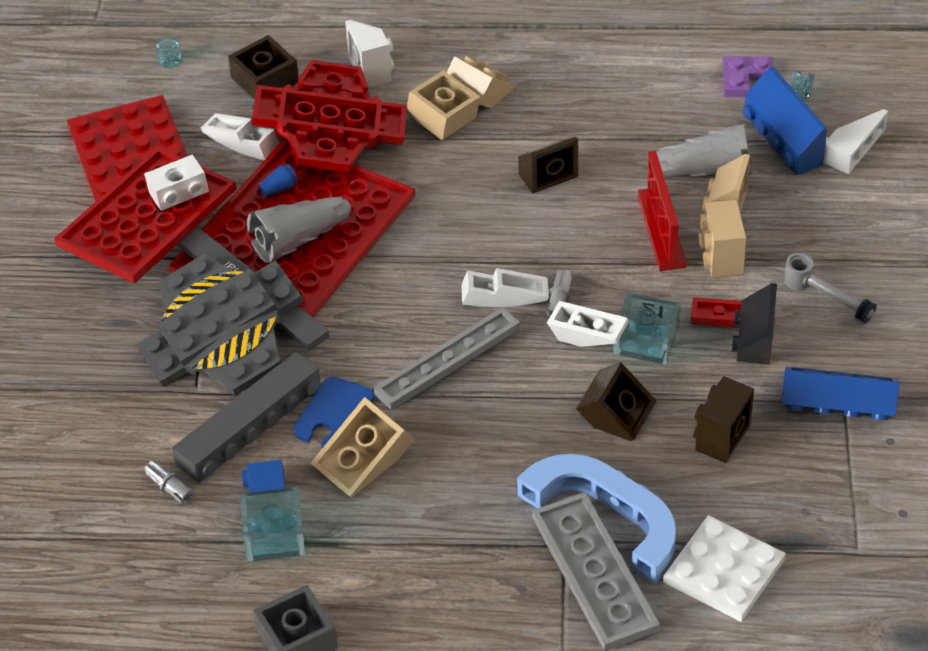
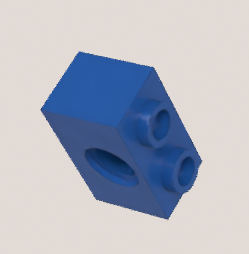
[242,460,286,493]

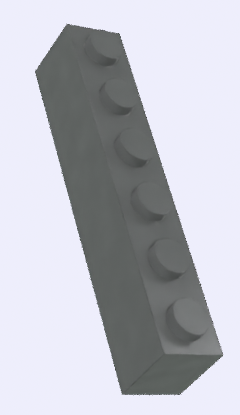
[172,352,321,483]

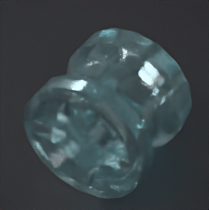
[156,37,182,68]
[790,70,815,98]

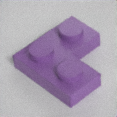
[723,56,773,97]

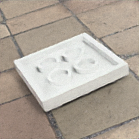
[663,515,786,622]

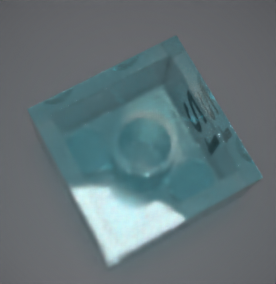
[613,293,680,365]
[240,487,306,562]

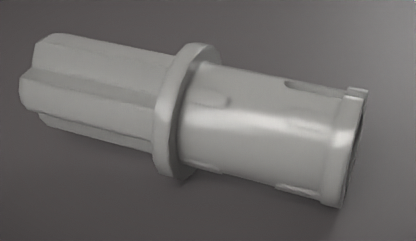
[546,269,572,317]
[144,460,194,506]

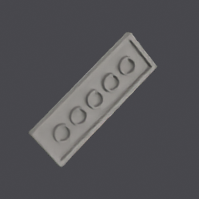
[532,492,660,651]

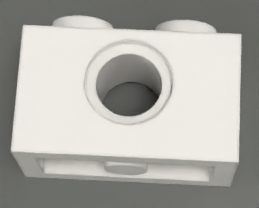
[145,154,209,211]

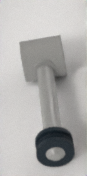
[784,253,877,323]

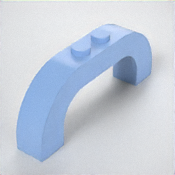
[517,454,676,585]

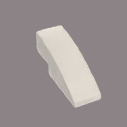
[201,113,280,160]
[461,268,549,307]

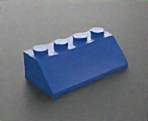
[743,67,827,175]
[781,366,899,420]

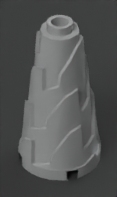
[656,123,751,177]
[247,197,351,263]

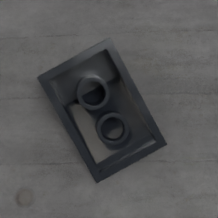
[732,283,777,364]

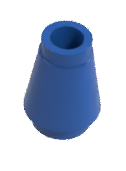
[258,164,298,198]

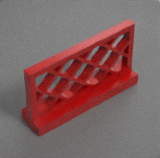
[638,151,686,271]

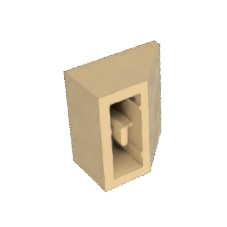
[447,56,516,108]

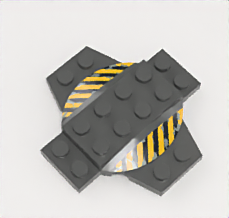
[136,253,304,396]

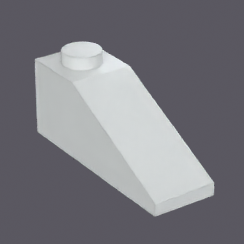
[823,109,888,174]
[547,301,629,347]

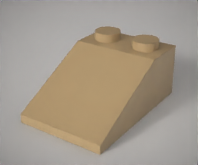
[311,397,415,498]

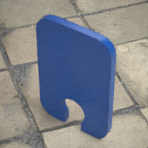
[294,377,374,448]

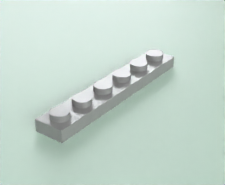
[374,307,520,411]

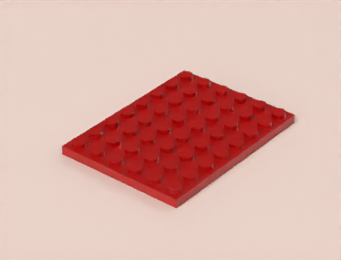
[169,138,416,318]

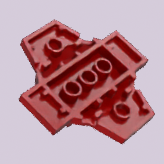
[251,60,407,173]

